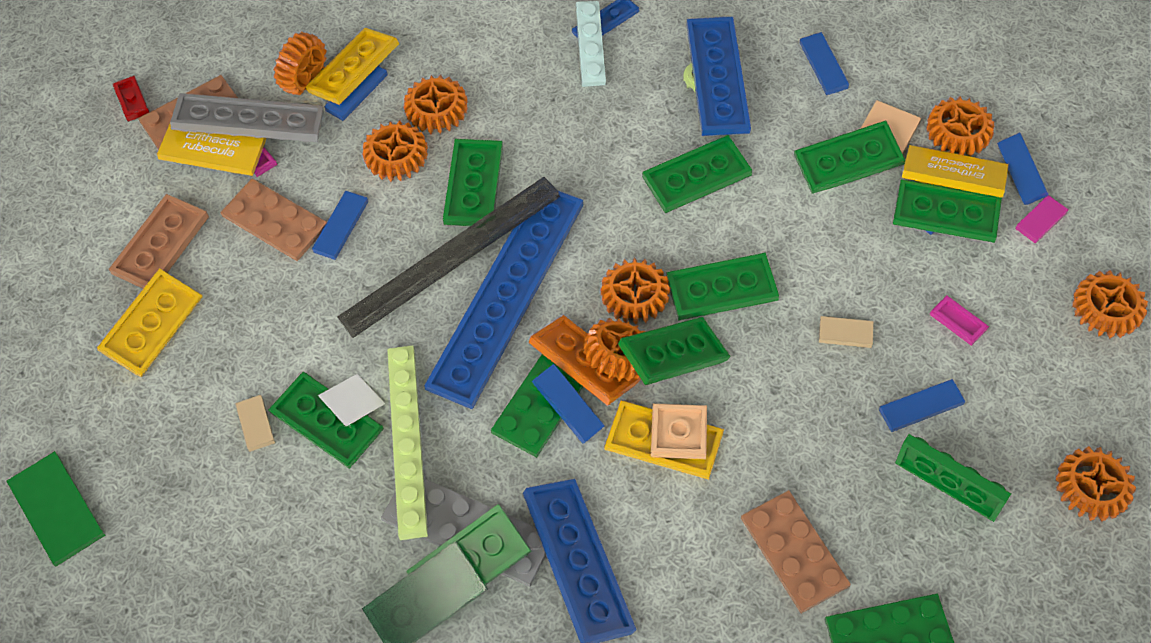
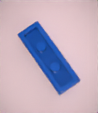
[572,0,639,38]
[800,32,849,95]
[324,66,388,121]
[997,132,1049,205]
[312,191,369,260]
[532,364,605,444]
[879,379,965,433]

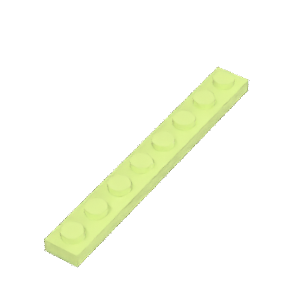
[387,345,428,540]

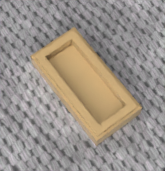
[819,316,873,348]
[235,395,275,452]

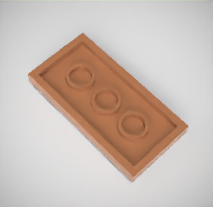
[138,75,238,150]
[220,178,327,261]
[109,194,209,289]
[741,490,851,614]

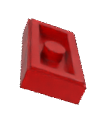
[112,76,149,122]

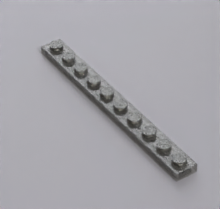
[337,177,560,338]

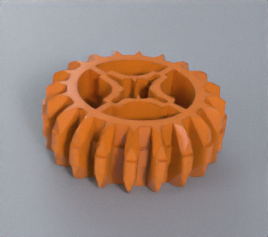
[273,31,327,96]
[404,74,468,134]
[926,96,994,157]
[362,120,428,182]
[600,257,670,325]
[1072,270,1148,339]
[583,318,646,382]
[1055,446,1136,522]

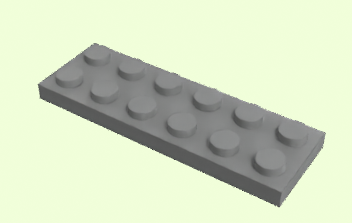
[170,93,323,142]
[381,479,546,587]

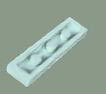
[576,1,606,87]

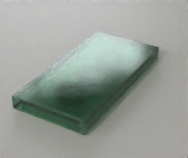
[362,541,488,643]

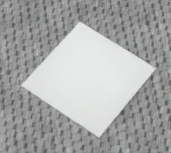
[318,374,385,426]

